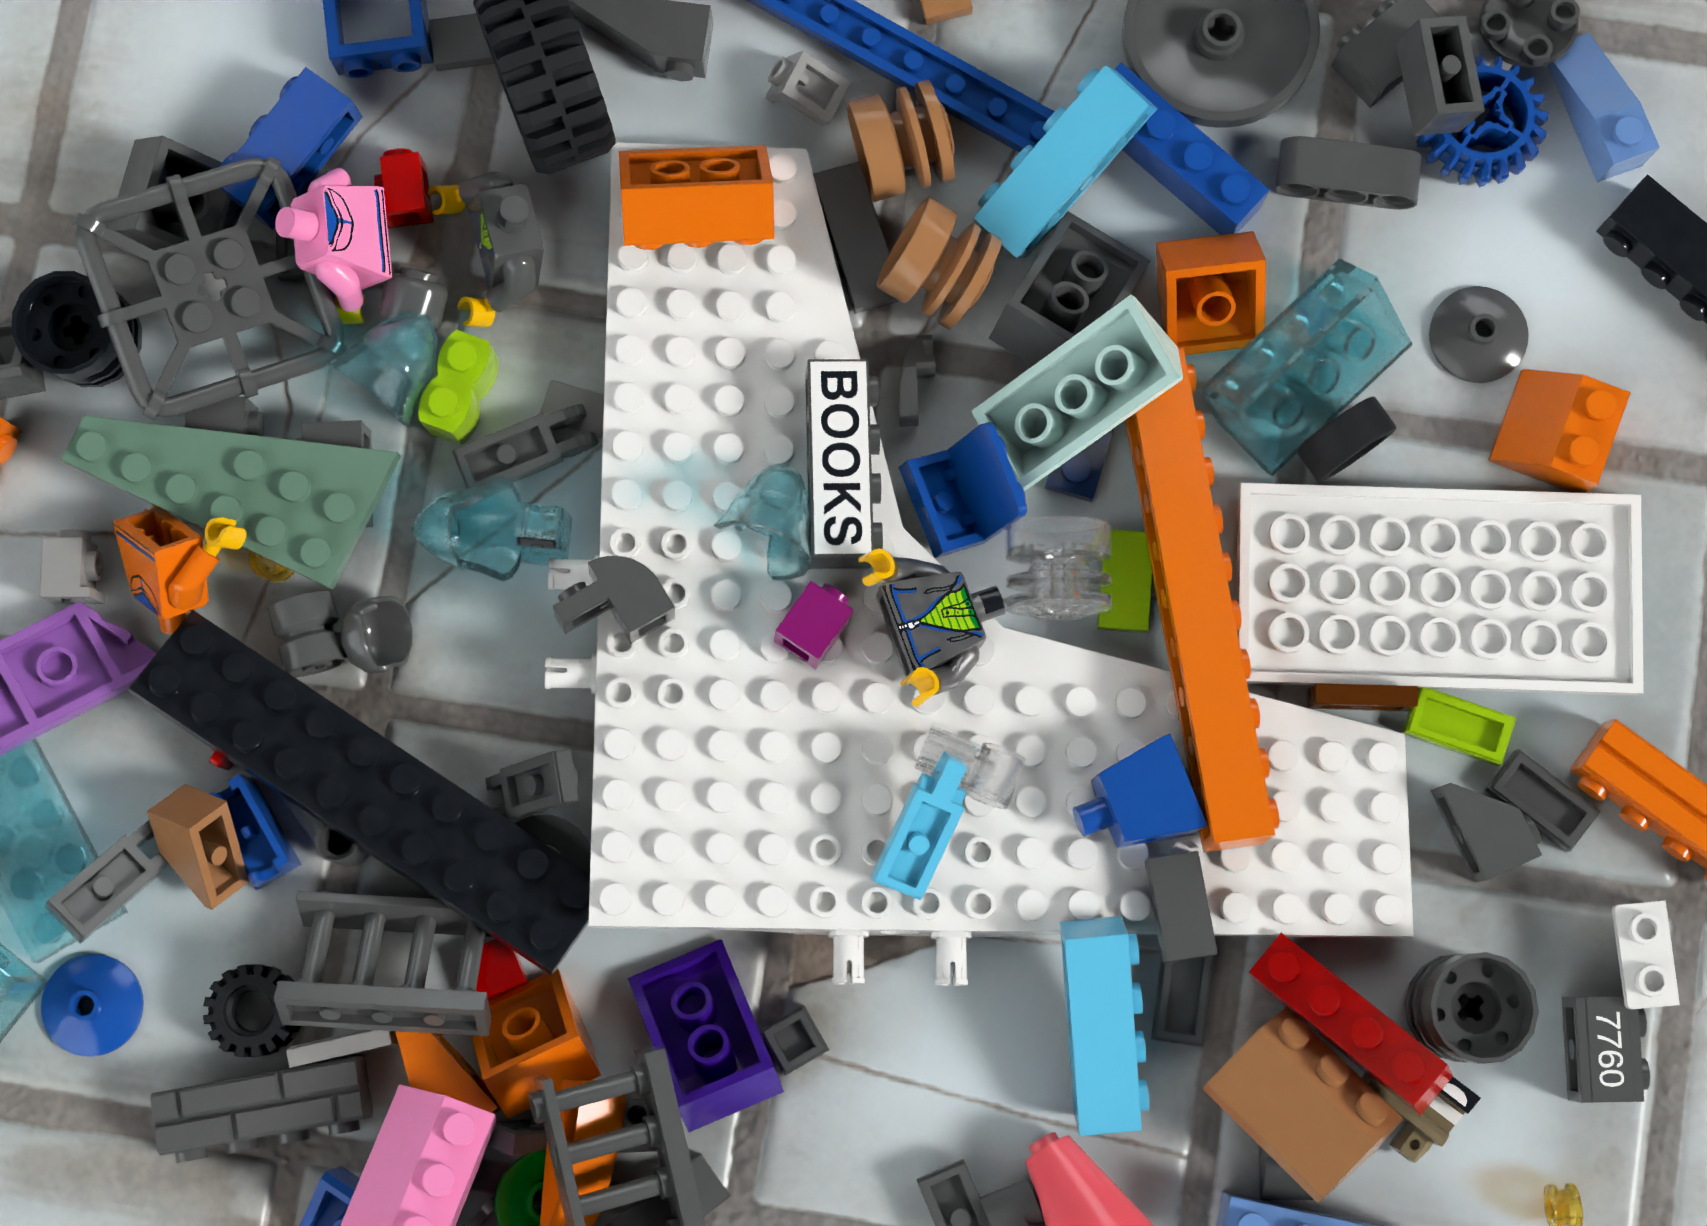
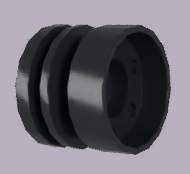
[12,271,142,387]

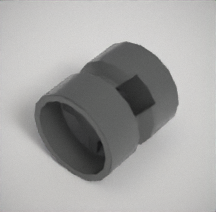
[268,591,349,678]

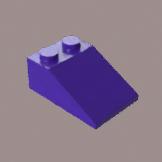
[627,939,784,1132]

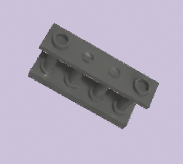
[274,889,492,1036]
[529,1045,706,1226]

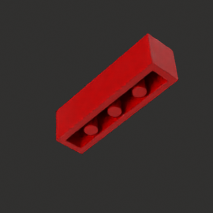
[1249,932,1453,1116]

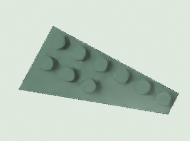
[60,415,401,590]

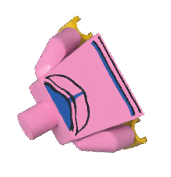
[275,168,392,325]

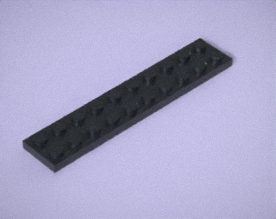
[128,610,590,976]

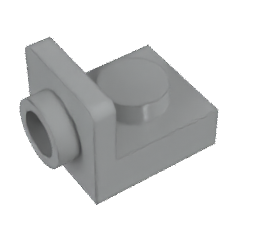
[765,50,851,126]

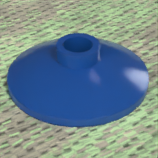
[41,954,144,1057]

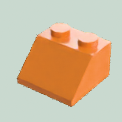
[1156,231,1266,355]
[1488,369,1631,493]
[471,968,601,1119]

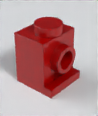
[374,148,434,229]

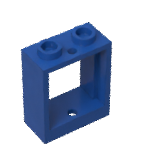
[323,0,434,78]

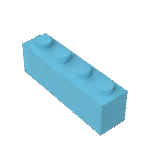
[973,65,1158,258]
[1060,916,1149,1136]

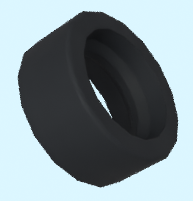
[1297,396,1397,483]

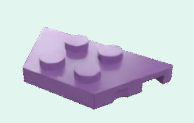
[0,601,158,756]

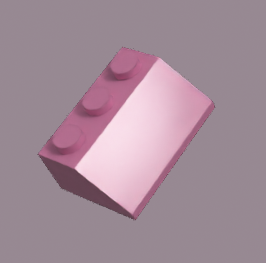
[340,1084,497,1226]

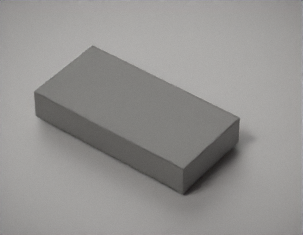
[286,1029,399,1068]

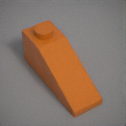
[395,1031,500,1114]

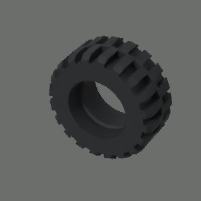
[473,0,616,174]

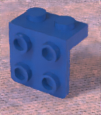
[898,422,1027,558]

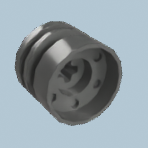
[1404,952,1539,1064]

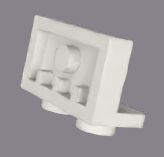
[1612,900,1680,1009]

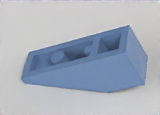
[1547,33,1660,182]

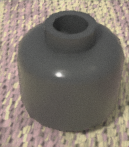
[378,266,448,342]

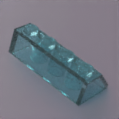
[1198,259,1413,476]

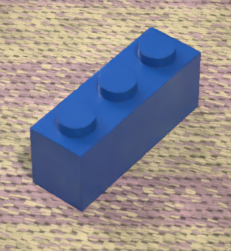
[220,67,363,230]

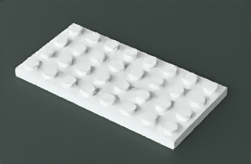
[1237,483,1644,696]

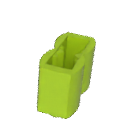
[418,329,499,445]

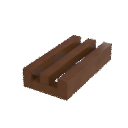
[1307,683,1418,712]

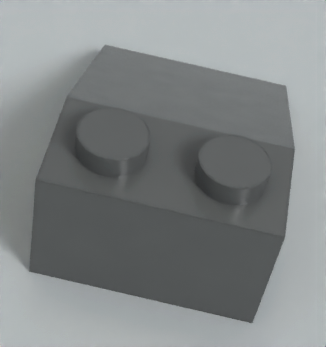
[989,211,1151,365]

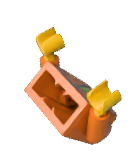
[113,505,246,634]

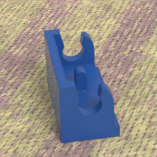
[208,774,302,890]

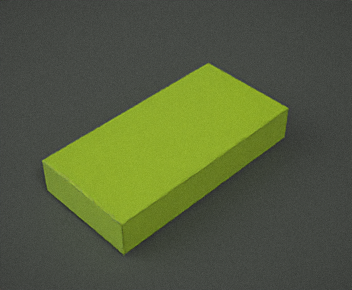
[1097,529,1152,633]
[1402,688,1516,767]

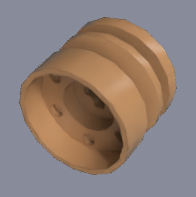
[846,80,955,202]
[876,196,1002,329]

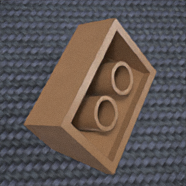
[1203,1007,1403,1204]

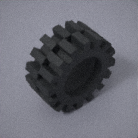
[203,964,301,1058]

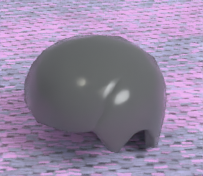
[341,596,412,673]

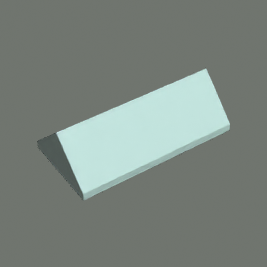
[971,295,1183,491]

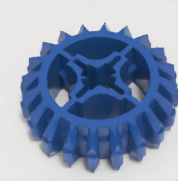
[1416,53,1549,188]

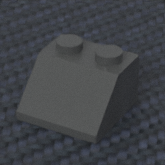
[109,135,238,250]

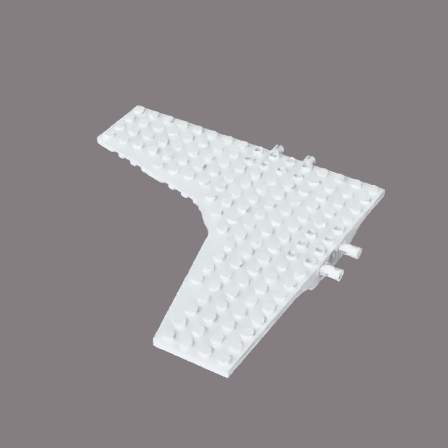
[545,142,1414,986]

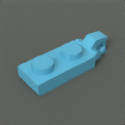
[871,751,967,900]

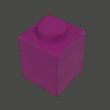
[774,581,853,670]

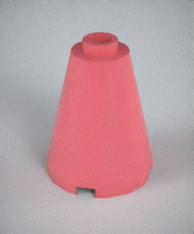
[1025,1132,1153,1226]

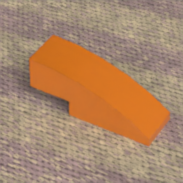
[540,1079,627,1226]

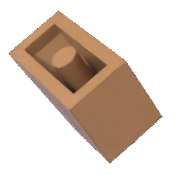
[147,784,249,910]

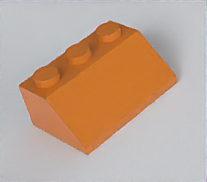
[619,145,774,250]

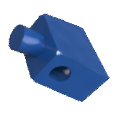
[1073,734,1207,848]

